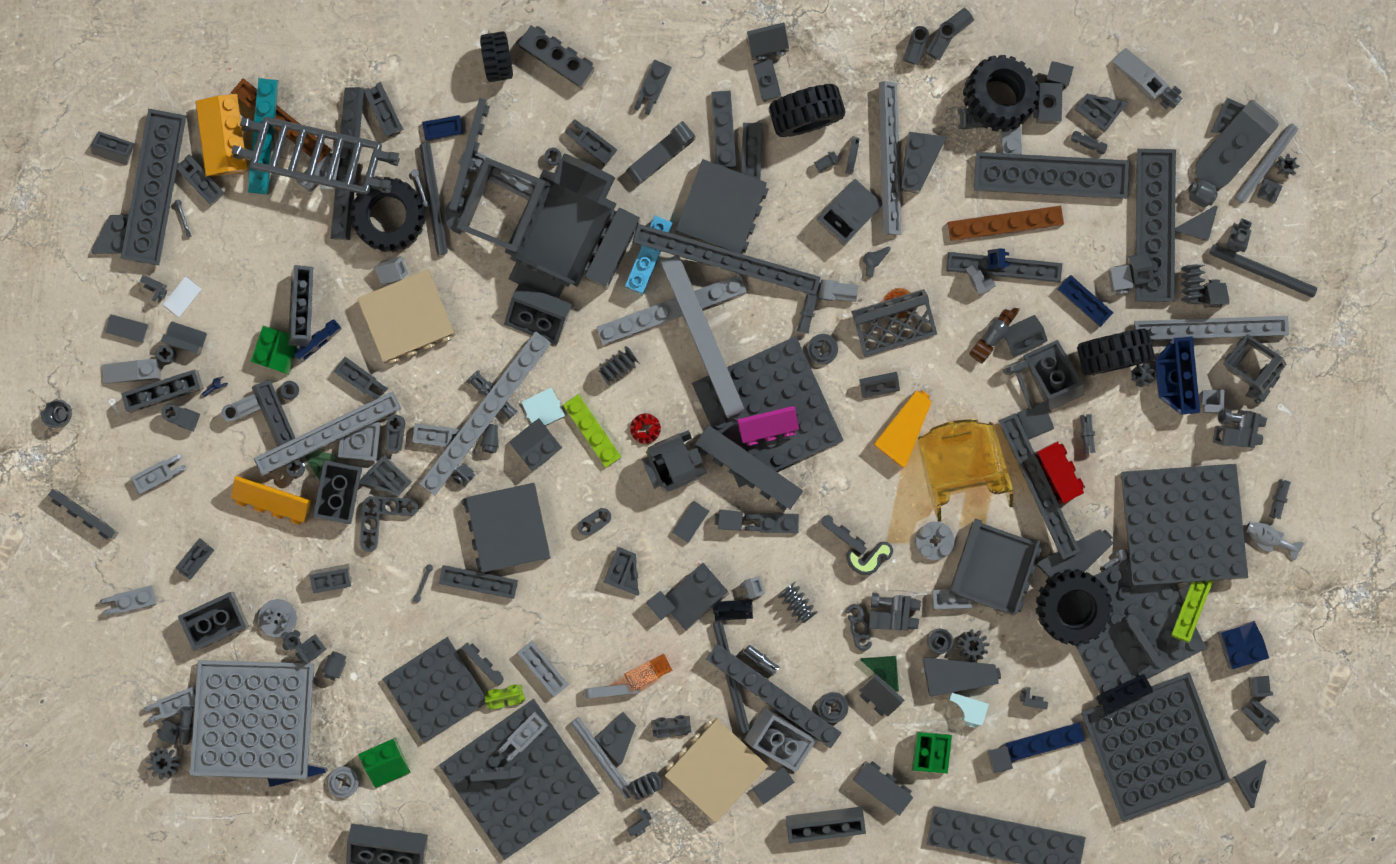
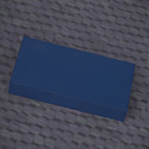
[422,115,463,141]

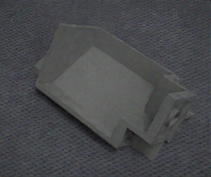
[505,153,617,299]

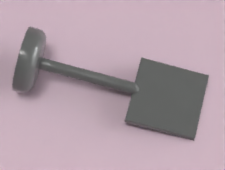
[1002,359,1054,439]

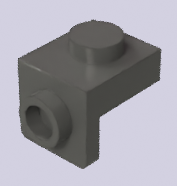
[295,634,327,664]
[627,807,652,837]

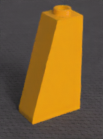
[873,390,932,468]

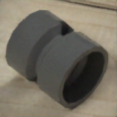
[926,628,953,654]

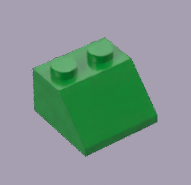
[358,737,411,788]

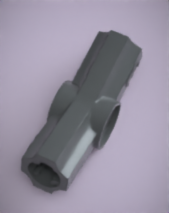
[925,7,974,61]

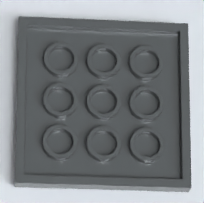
[382,637,486,743]

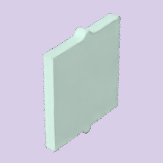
[522,387,565,425]

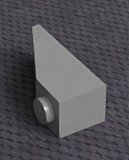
[102,359,161,384]

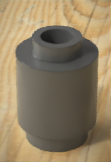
[322,651,346,681]

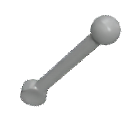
[412,169,429,207]

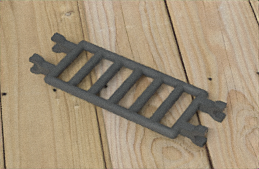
[232,117,400,195]

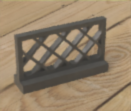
[851,289,937,357]

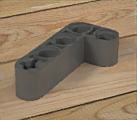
[626,121,696,186]

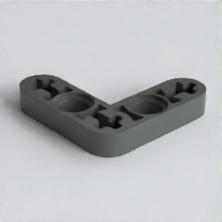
[360,496,419,552]

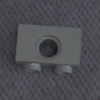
[1033,83,1063,124]

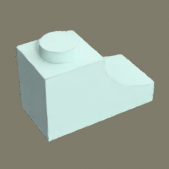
[948,693,989,728]

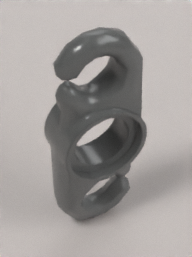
[846,604,872,651]

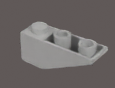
[1112,48,1169,102]

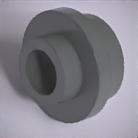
[280,381,299,400]

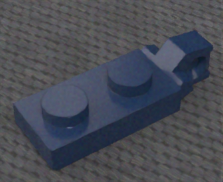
[294,319,342,362]

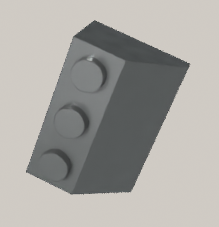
[504,283,572,345]

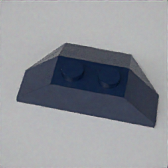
[1155,336,1200,415]

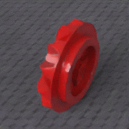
[630,413,661,444]

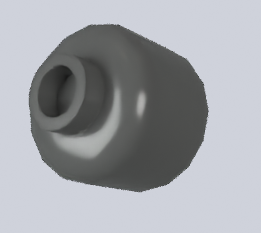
[1188,179,1218,207]

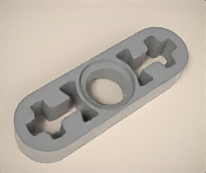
[584,683,641,698]

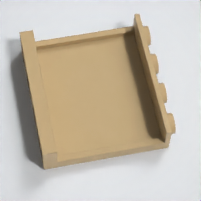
[357,269,455,365]
[664,718,768,823]

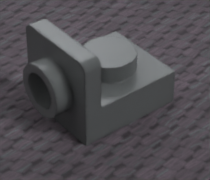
[140,275,167,303]
[1020,687,1048,709]

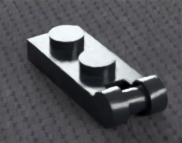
[1096,674,1153,715]

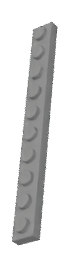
[419,332,551,496]

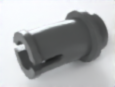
[814,151,839,173]

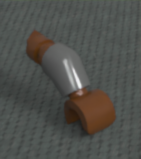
[969,308,1020,364]

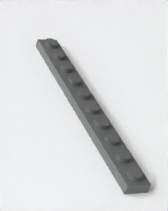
[632,224,821,296]

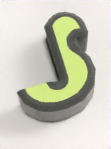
[846,542,893,575]

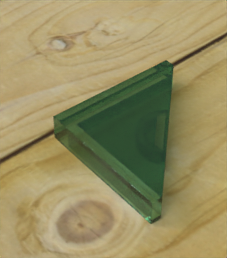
[305,451,336,480]
[861,656,899,691]

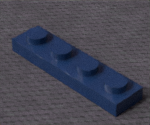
[1005,722,1085,762]

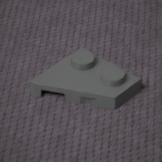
[595,712,636,765]

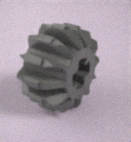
[956,629,990,662]
[147,747,180,780]
[629,772,663,800]

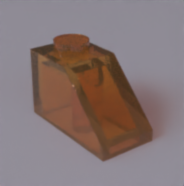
[624,653,673,691]

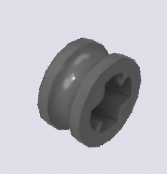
[544,147,562,166]

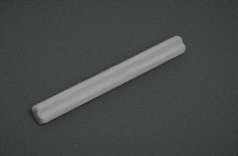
[1235,124,1298,203]
[571,718,632,799]

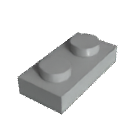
[932,589,972,610]

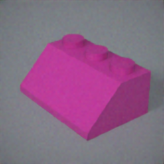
[737,406,799,446]

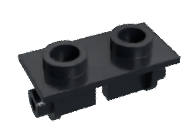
[713,599,753,621]

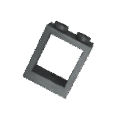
[1223,334,1287,394]

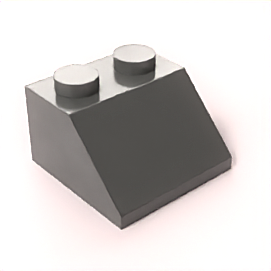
[746,22,789,62]
[509,418,562,472]
[859,673,905,716]

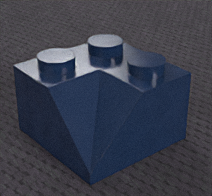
[1217,621,1269,669]

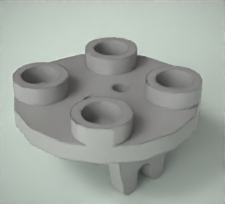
[258,599,297,638]

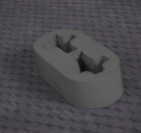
[578,508,611,535]

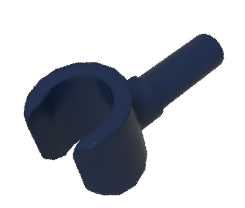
[202,376,228,397]

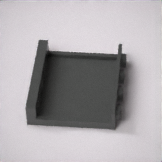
[676,159,769,254]
[464,483,551,573]
[949,518,1042,616]

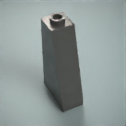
[1035,529,1113,579]
[922,657,1001,696]

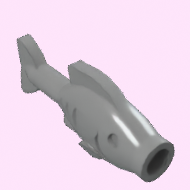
[1245,521,1304,560]

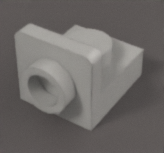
[966,266,996,295]

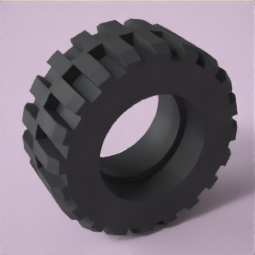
[963,55,1040,132]
[768,84,846,137]
[350,177,425,252]
[1077,328,1155,376]
[1035,569,1113,646]

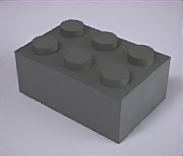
[312,460,362,524]
[178,592,250,651]

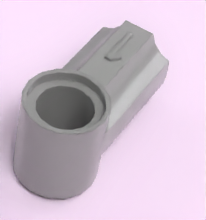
[819,279,858,302]
[221,394,261,422]

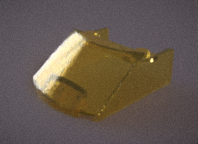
[918,419,1013,522]

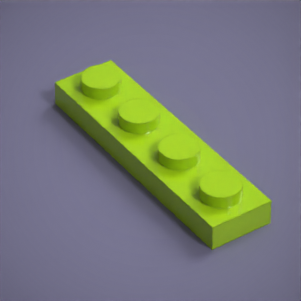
[563,394,621,468]
[1171,581,1213,643]

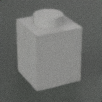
[1108,265,1133,295]

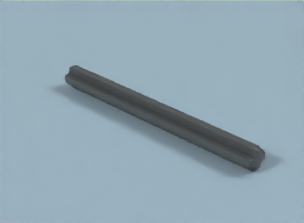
[419,142,448,255]
[1209,244,1317,298]
[713,621,750,734]

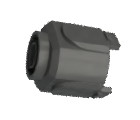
[642,430,707,493]

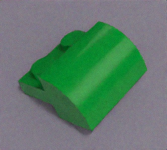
[251,326,299,375]
[912,731,952,774]

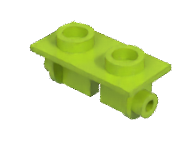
[485,684,525,710]

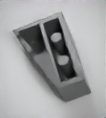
[900,132,947,194]

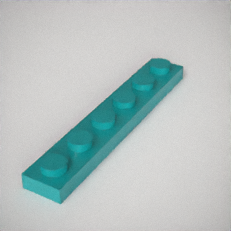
[248,78,279,195]

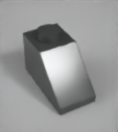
[1203,279,1230,308]

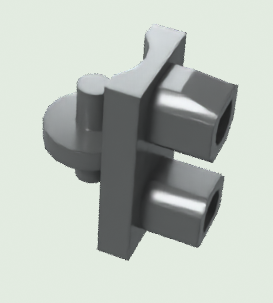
[1227,218,1252,253]

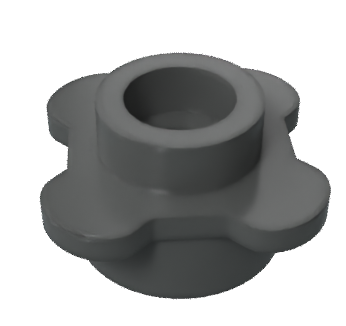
[281,630,302,650]

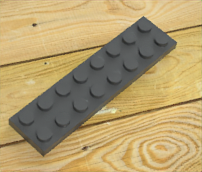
[121,108,187,266]
[1135,149,1176,302]
[974,152,1129,199]
[926,806,1086,864]

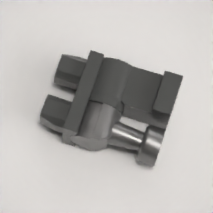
[1213,409,1267,448]
[868,592,921,631]

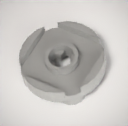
[915,522,954,560]

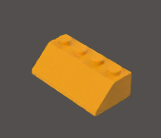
[195,94,247,177]
[231,476,314,525]

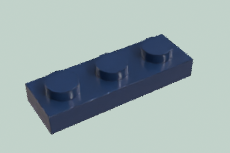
[1057,275,1114,327]

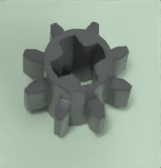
[1159,86,1183,109]
[1274,154,1300,178]
[1131,363,1155,387]

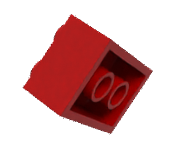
[1034,441,1085,504]

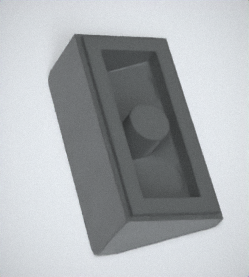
[91,131,134,165]

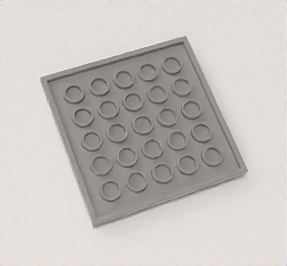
[190,660,314,780]

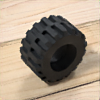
[480,31,513,82]

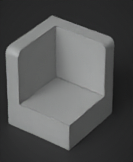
[375,256,408,285]
[1202,390,1224,413]

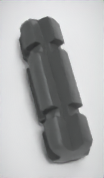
[1070,131,1108,154]

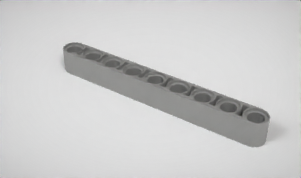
[661,255,745,419]

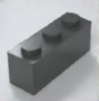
[853,761,913,816]

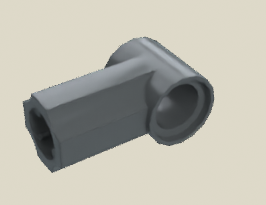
[903,26,929,65]

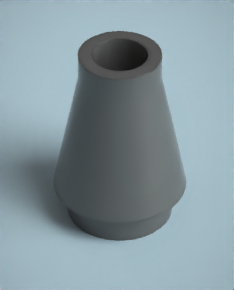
[480,424,499,453]

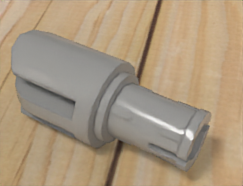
[297,153,332,192]

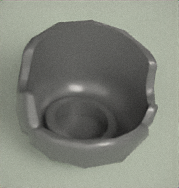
[40,399,72,429]

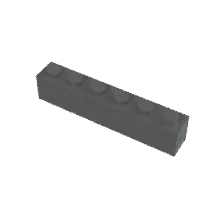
[695,425,803,511]

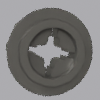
[808,334,838,364]
[818,692,848,723]

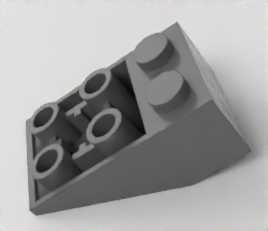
[817,179,882,246]

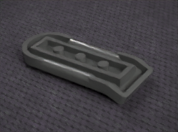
[1195,100,1279,189]

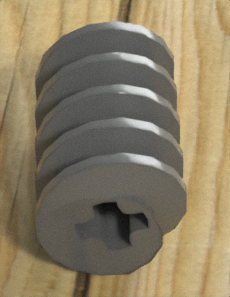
[1181,264,1206,305]
[597,346,640,386]
[778,581,818,624]

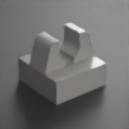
[740,576,765,599]

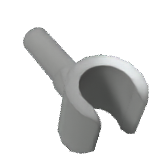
[1103,549,1128,569]

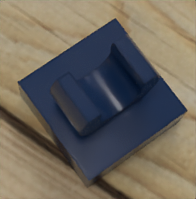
[987,248,1010,270]

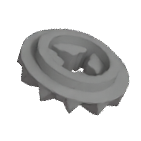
[328,766,359,798]

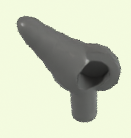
[863,246,891,277]

